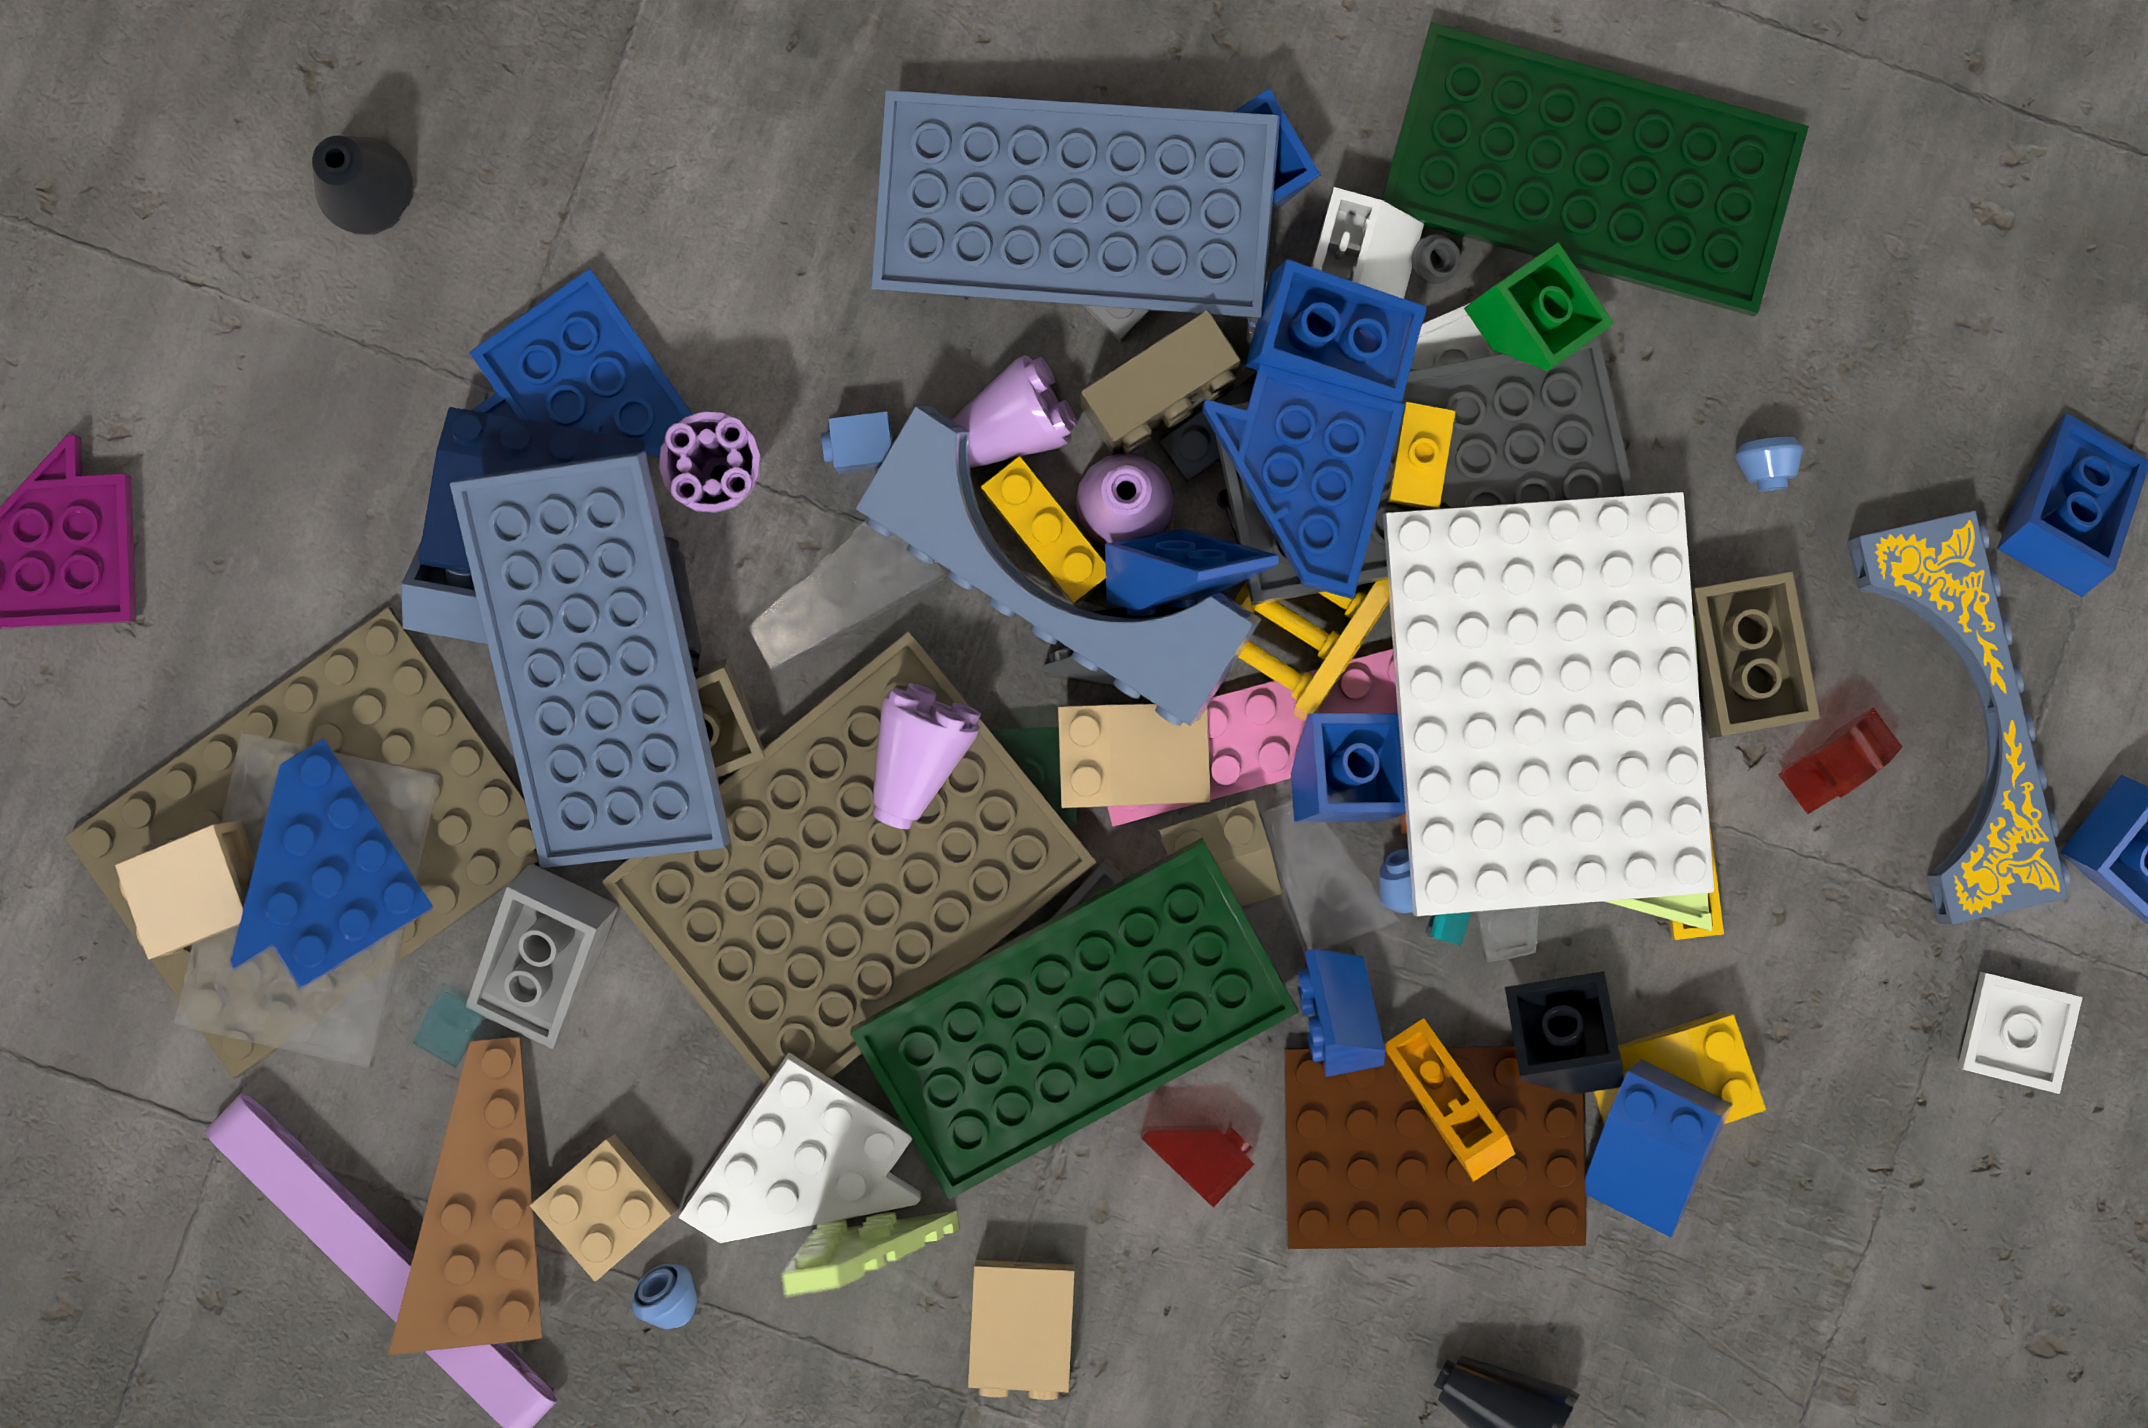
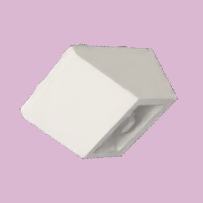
[1311,187,1424,299]

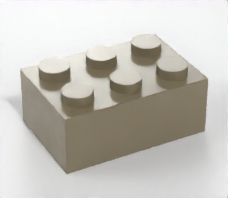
[1081,310,1240,455]
[1691,571,1820,739]

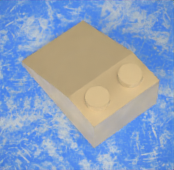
[1058,704,1211,808]

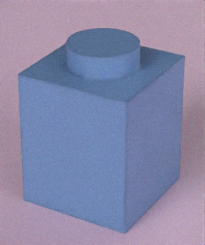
[821,411,893,474]

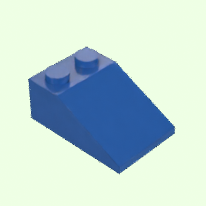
[1245,259,1427,403]
[1997,413,2148,597]
[1105,528,1278,616]
[2060,775,2148,925]
[1585,1059,1733,1238]

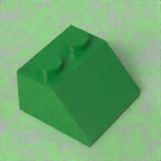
[1464,242,1615,371]

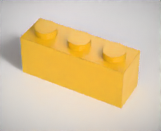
[981,456,1106,606]

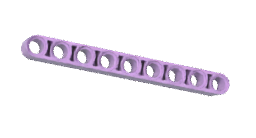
[205,1093,557,1428]

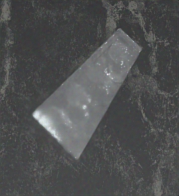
[748,519,946,673]

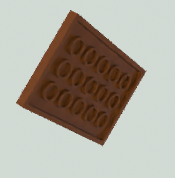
[1284,1046,1586,1249]

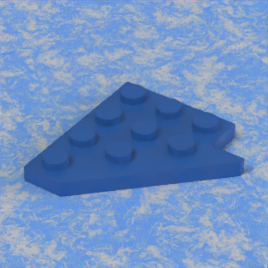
[469,269,693,458]
[1202,363,1405,599]
[230,739,433,990]

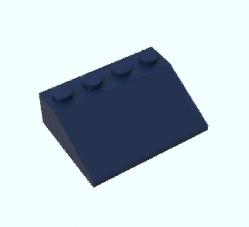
[418,407,646,573]

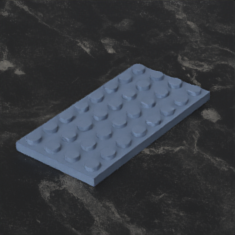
[871,90,1280,318]
[450,451,731,868]

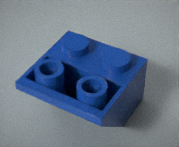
[1297,949,1385,1077]

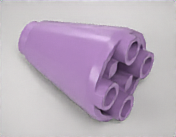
[951,355,1078,469]
[659,412,761,513]
[1076,453,1174,547]
[872,683,981,829]

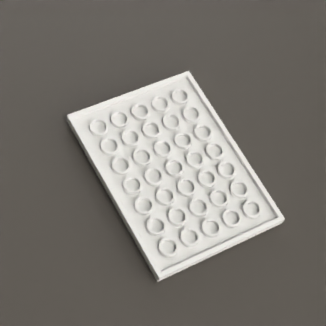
[1383,492,1714,916]

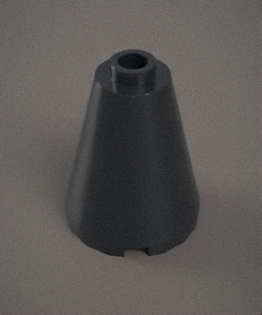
[312,136,413,235]
[1434,1355,1580,1428]

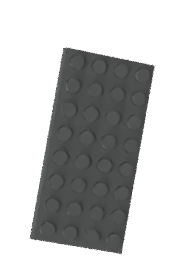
[1215,336,1635,606]

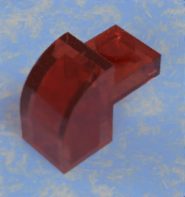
[1778,707,1903,814]

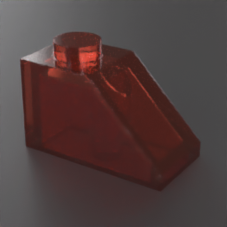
[1140,1125,1255,1208]

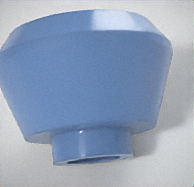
[1735,437,1804,492]
[1379,849,1413,913]
[632,1264,698,1329]

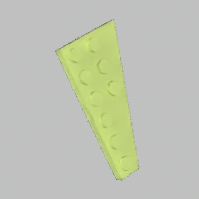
[782,1210,960,1296]

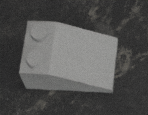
[465,863,619,1049]

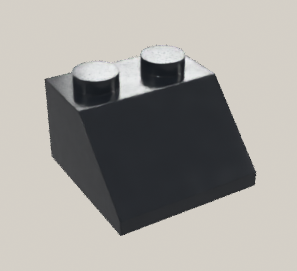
[1505,971,1624,1094]

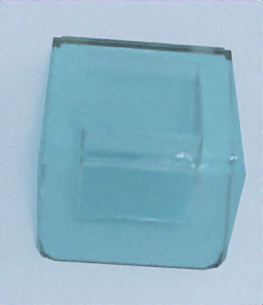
[413,992,485,1068]

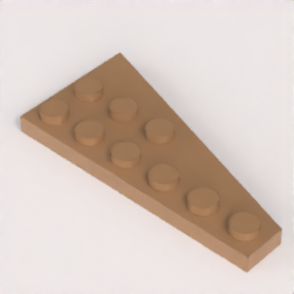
[388,1037,543,1355]

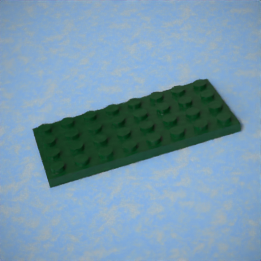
[1381,22,1809,317]
[850,837,1299,1200]

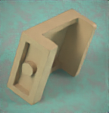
[115,820,255,960]
[968,1260,1074,1400]

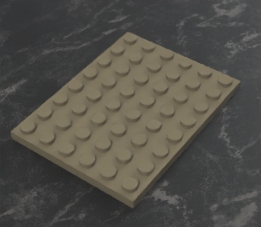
[64,607,539,1079]
[601,631,1097,1086]

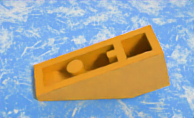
[1384,1018,1515,1182]

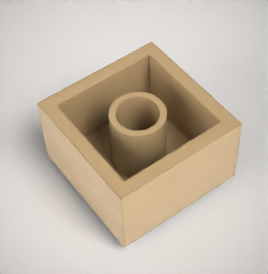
[530,1134,679,1282]

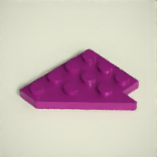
[0,435,136,629]

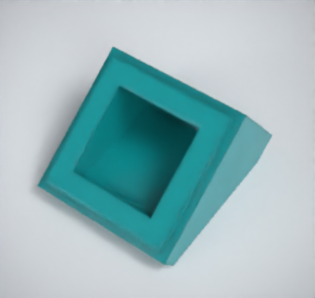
[1426,912,1471,945]

